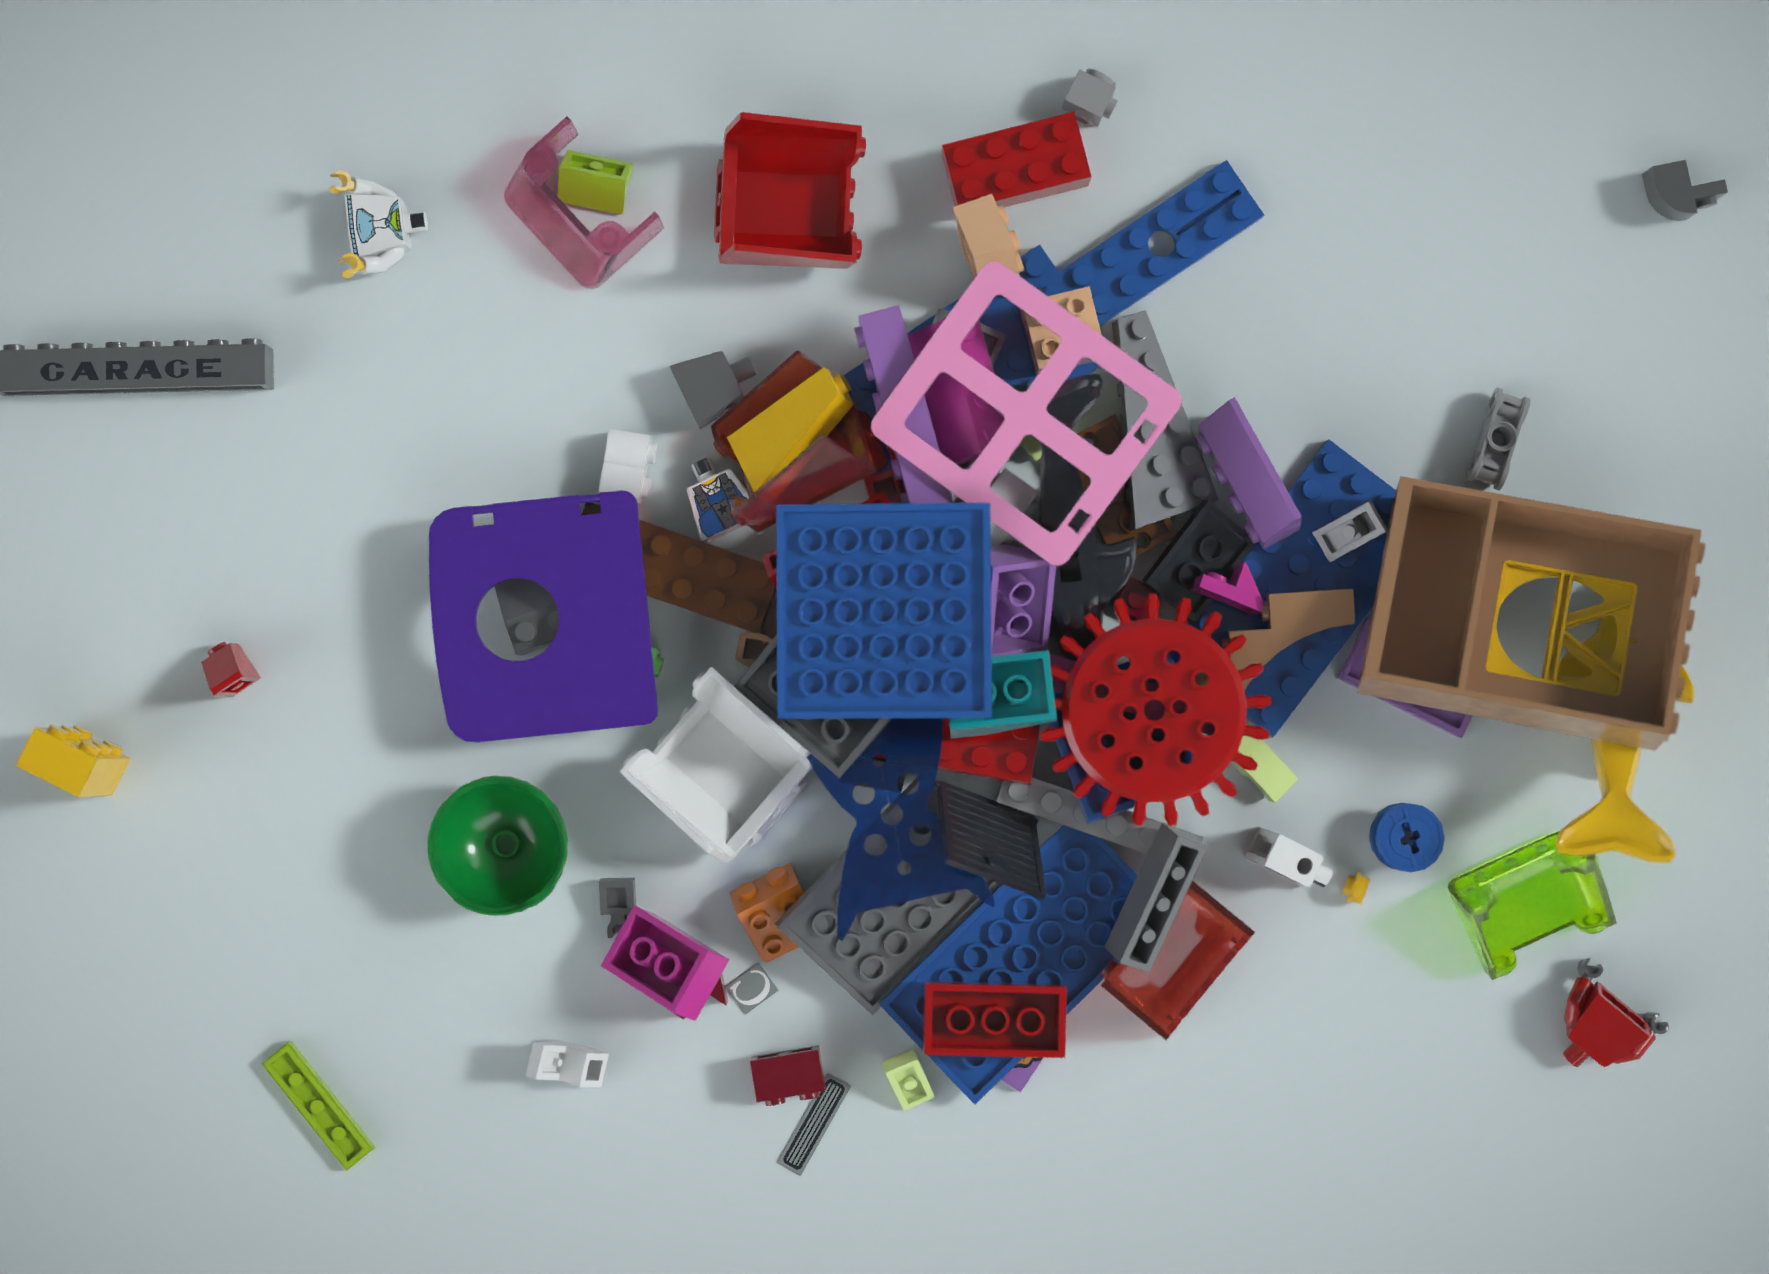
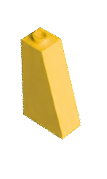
[727,367,854,501]

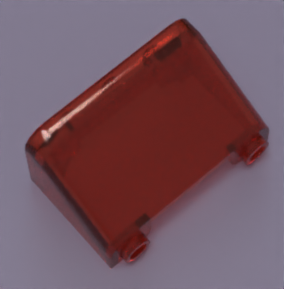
[1100,880,1255,1040]

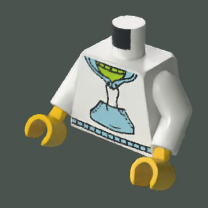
[329,170,428,279]

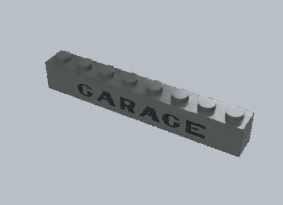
[0,338,274,396]

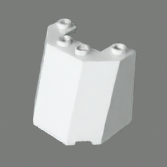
[620,667,817,863]

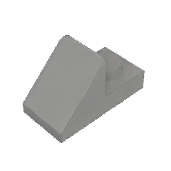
[1313,500,1388,563]

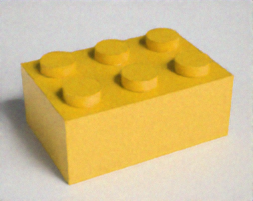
[15,724,131,797]

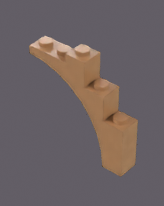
[1195,589,1355,736]

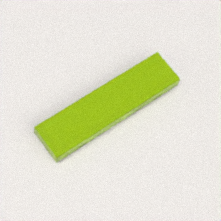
[261,1041,376,1171]

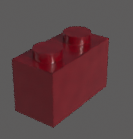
[750,1045,826,1106]

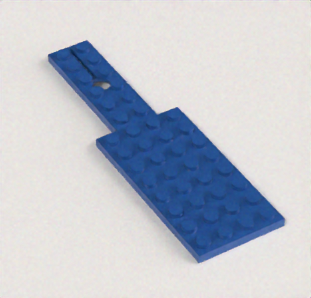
[835,160,1265,477]

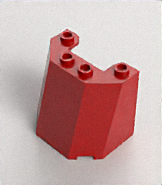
[714,112,866,269]

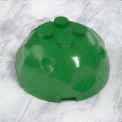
[427,776,568,916]

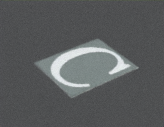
[726,963,779,1015]

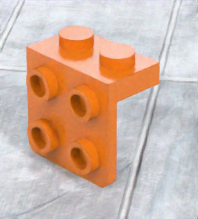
[729,862,804,962]

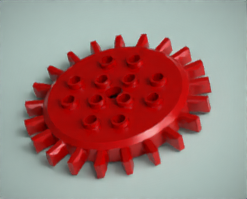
[1040,594,1272,826]

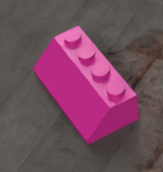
[908,319,1005,465]

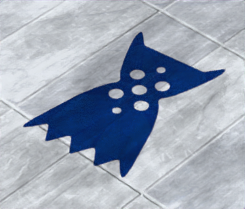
[807,718,995,941]

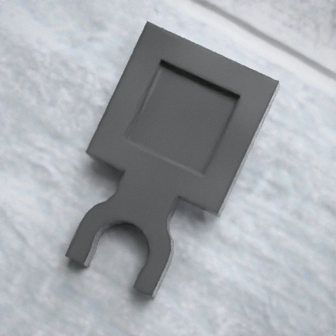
[599,877,636,938]

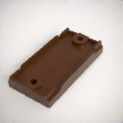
[1077,414,1178,556]

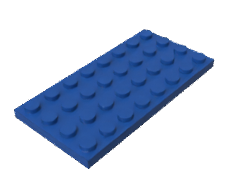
[1170,439,1396,738]
[879,825,1137,1105]

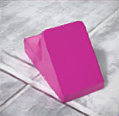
[1191,562,1265,616]

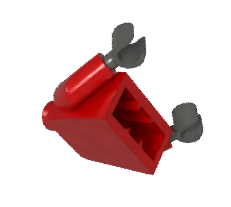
[1563,958,1669,1067]

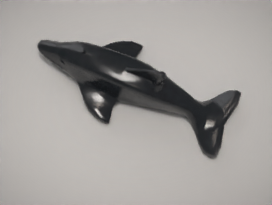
[995,374,1137,661]

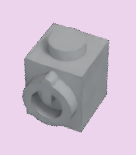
[1062,69,1118,126]

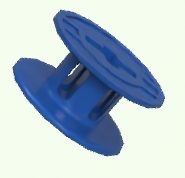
[1369,803,1445,873]

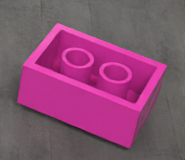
[600,905,730,1021]

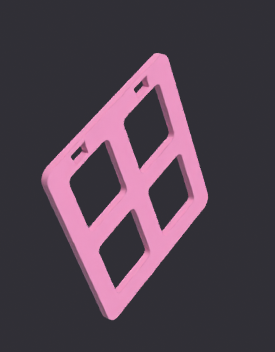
[871,261,1182,565]

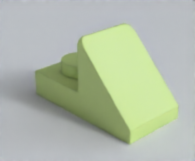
[882,1049,935,1111]

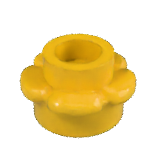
[1342,872,1370,905]

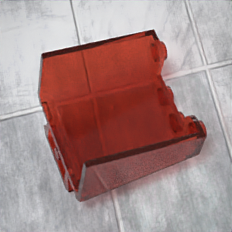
[711,350,888,533]

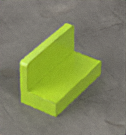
[557,150,633,215]

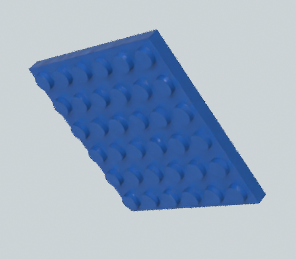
[777,503,992,719]

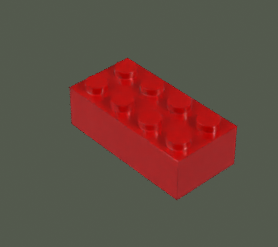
[941,111,1092,208]
[923,981,1067,1058]

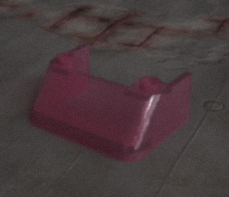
[504,116,664,289]

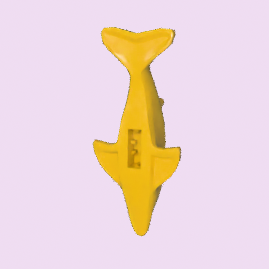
[1555,615,1694,864]

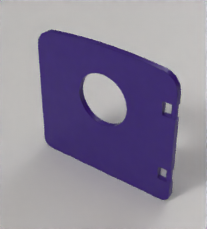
[429,490,658,742]

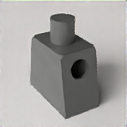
[669,351,757,429]

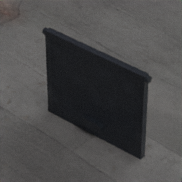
[934,780,1046,899]

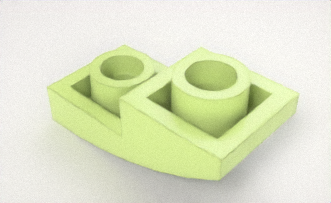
[1231,736,1298,803]

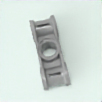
[1466,388,1531,491]

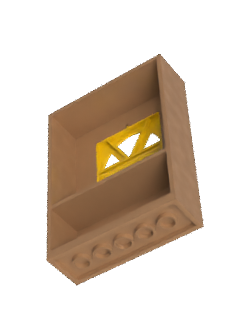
[1357,476,1705,751]

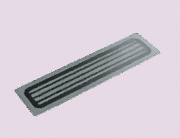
[777,1073,851,1176]

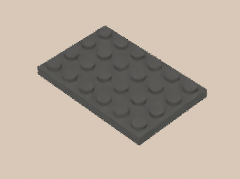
[775,773,1000,1015]

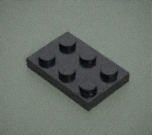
[1141,499,1257,623]

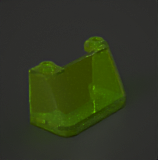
[1448,831,1617,980]

